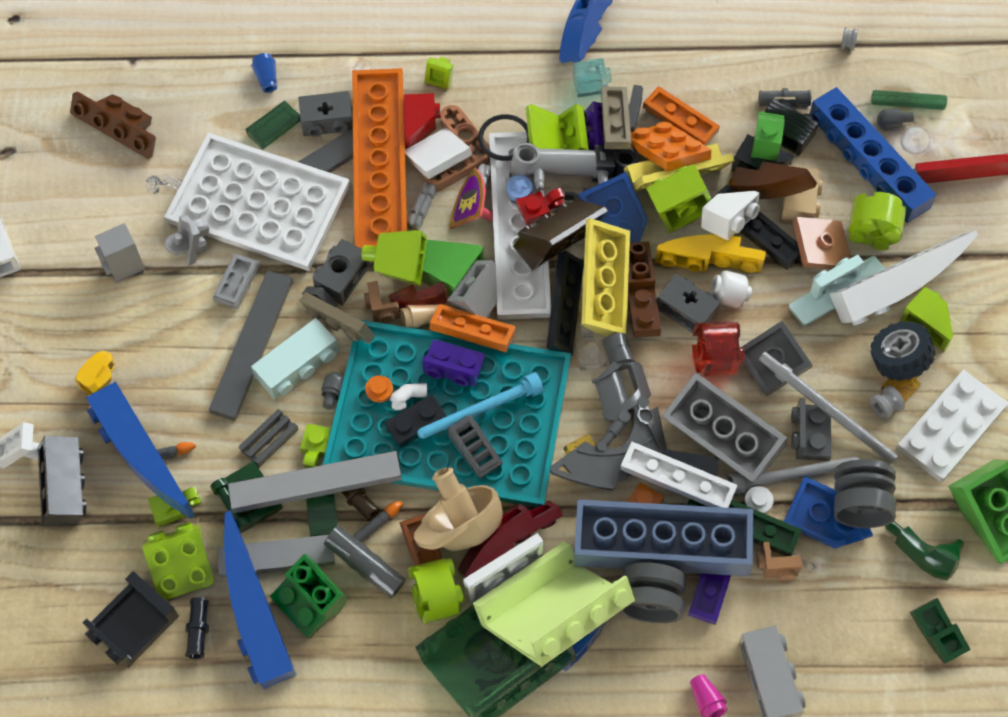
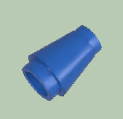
[251,53,277,93]

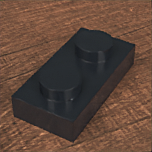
[385,395,447,448]

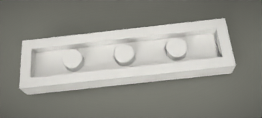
[620,442,737,508]

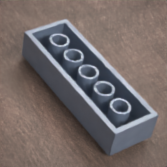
[574,500,753,576]

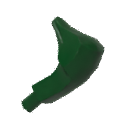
[885,521,964,581]

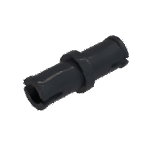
[185,597,209,659]

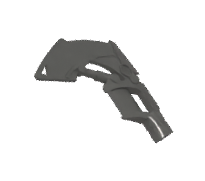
[550,333,667,490]

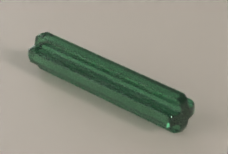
[871,90,947,110]

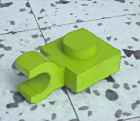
[300,424,331,469]
[148,487,202,527]

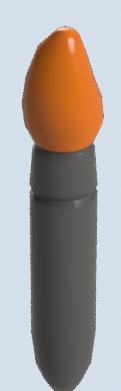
[157,442,196,459]
[353,501,403,543]

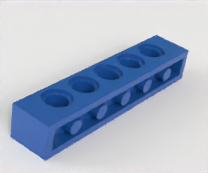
[809,87,936,223]

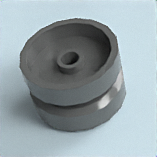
[620,563,686,623]

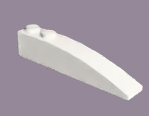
[830,231,978,326]

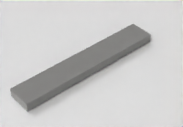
[228,451,402,513]

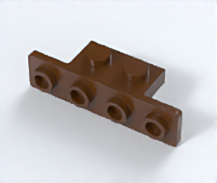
[70,91,156,159]

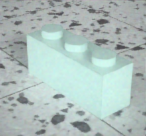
[251,318,339,400]

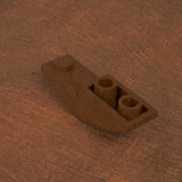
[627,241,661,338]

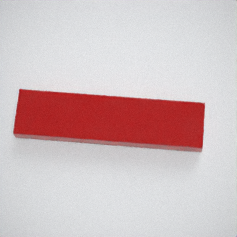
[914,153,1008,184]

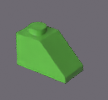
[751,111,784,161]

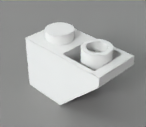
[701,191,760,241]

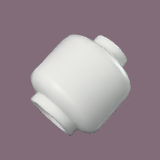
[710,270,752,308]

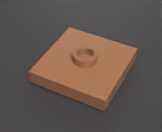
[792,217,851,270]

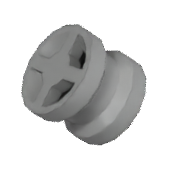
[869,386,905,420]

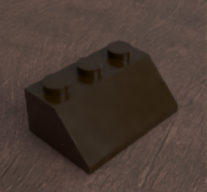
[513,200,608,271]

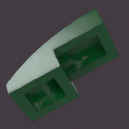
[910,598,971,664]

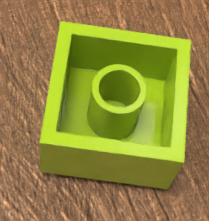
[646,164,712,234]

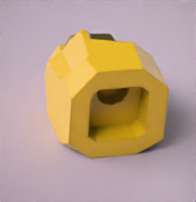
[74,351,116,396]

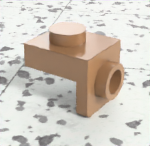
[363,281,400,323]
[756,542,802,581]

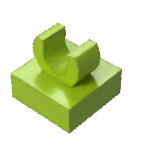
[424,57,454,90]

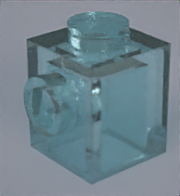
[573,58,612,98]

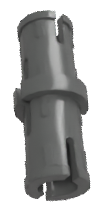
[758,88,812,107]

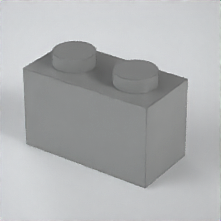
[94,223,146,283]

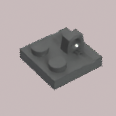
[736,321,813,396]

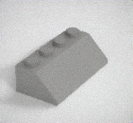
[662,372,787,483]

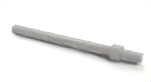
[758,351,898,464]

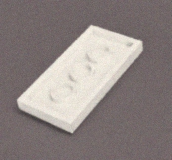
[896,369,1008,483]

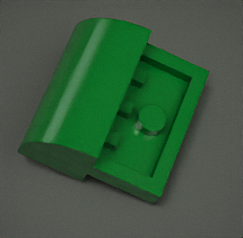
[270,554,347,638]

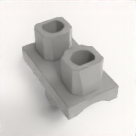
[165,214,210,265]

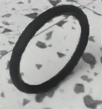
[478,114,529,161]

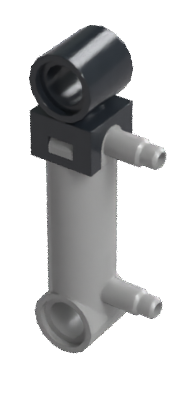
[510,143,639,191]

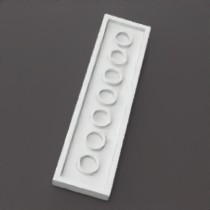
[489,132,551,320]

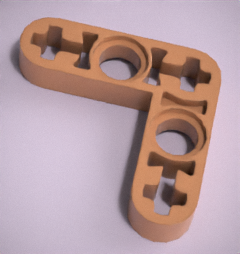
[425,105,490,191]

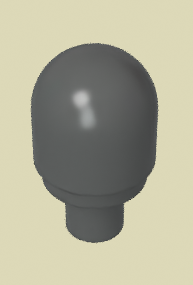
[877,108,914,129]
[321,372,344,409]

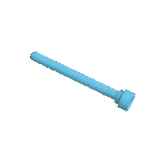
[418,372,544,439]

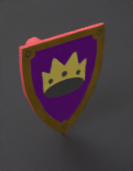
[449,168,493,229]

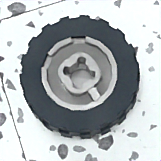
[870,321,936,381]

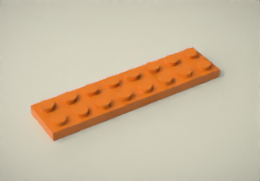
[352,68,407,249]

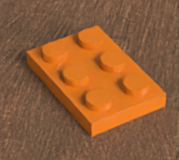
[631,122,711,172]

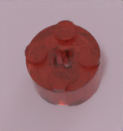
[692,321,745,377]

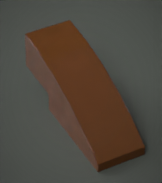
[728,162,817,200]

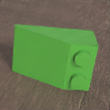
[948,459,1008,564]

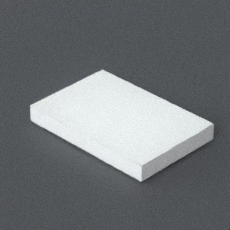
[463,533,543,606]

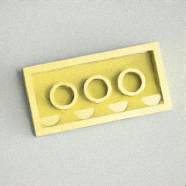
[581,218,630,337]

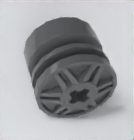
[834,459,896,528]

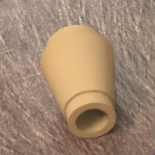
[400,304,439,329]

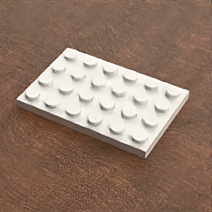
[164,133,350,271]

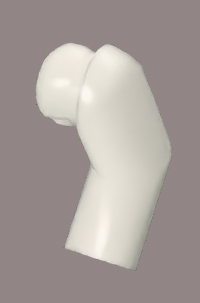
[390,383,427,410]

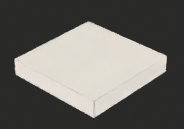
[405,127,472,179]

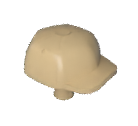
[414,467,503,551]

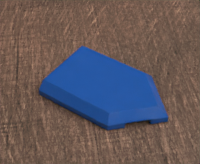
[578,172,648,242]
[784,476,873,549]

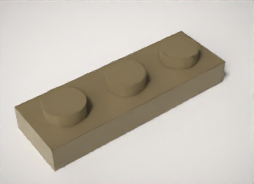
[601,87,631,150]
[299,292,375,344]

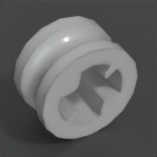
[841,27,858,51]

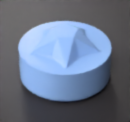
[506,175,533,202]

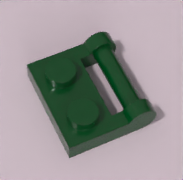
[210,461,283,533]

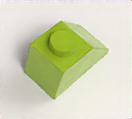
[900,286,953,352]

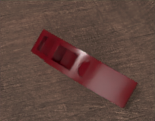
[457,501,563,578]

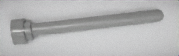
[728,457,859,496]

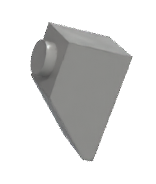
[447,260,497,318]

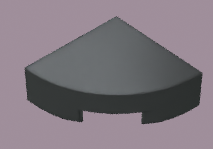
[302,286,338,307]

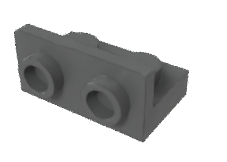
[791,398,831,461]

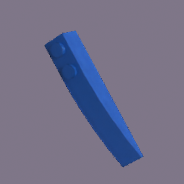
[86,381,195,519]
[224,511,297,689]

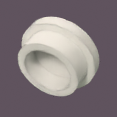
[745,486,773,513]

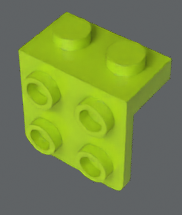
[526,104,589,150]
[142,522,214,600]

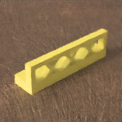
[624,143,734,192]

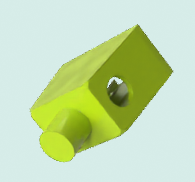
[362,230,428,286]

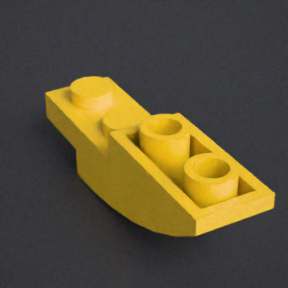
[655,234,766,273]

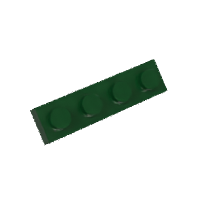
[687,499,802,556]

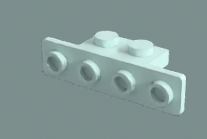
[789,254,885,327]

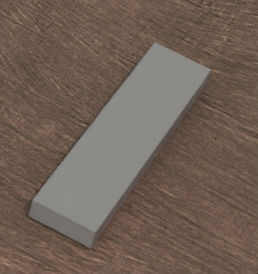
[218,535,335,577]

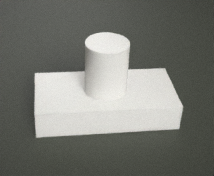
[0,422,40,469]

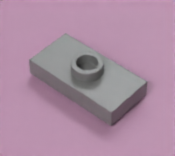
[213,253,260,309]

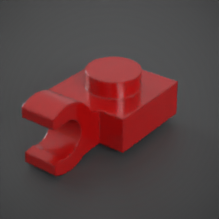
[516,188,565,226]

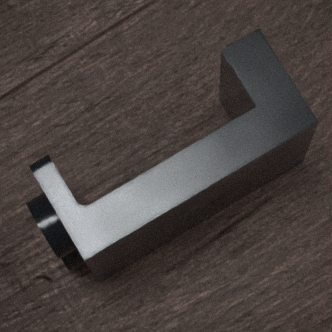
[82,571,179,668]

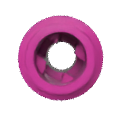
[690,674,728,717]

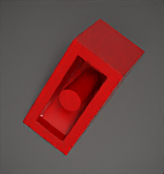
[404,93,441,149]

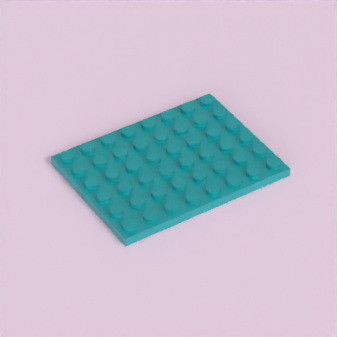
[323,320,571,507]

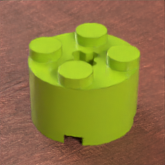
[848,192,906,251]
[408,558,464,624]

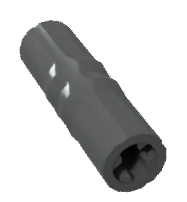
[324,526,406,598]

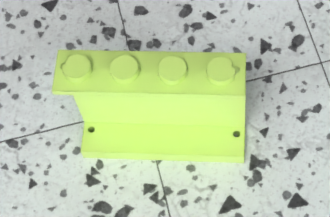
[473,541,635,667]

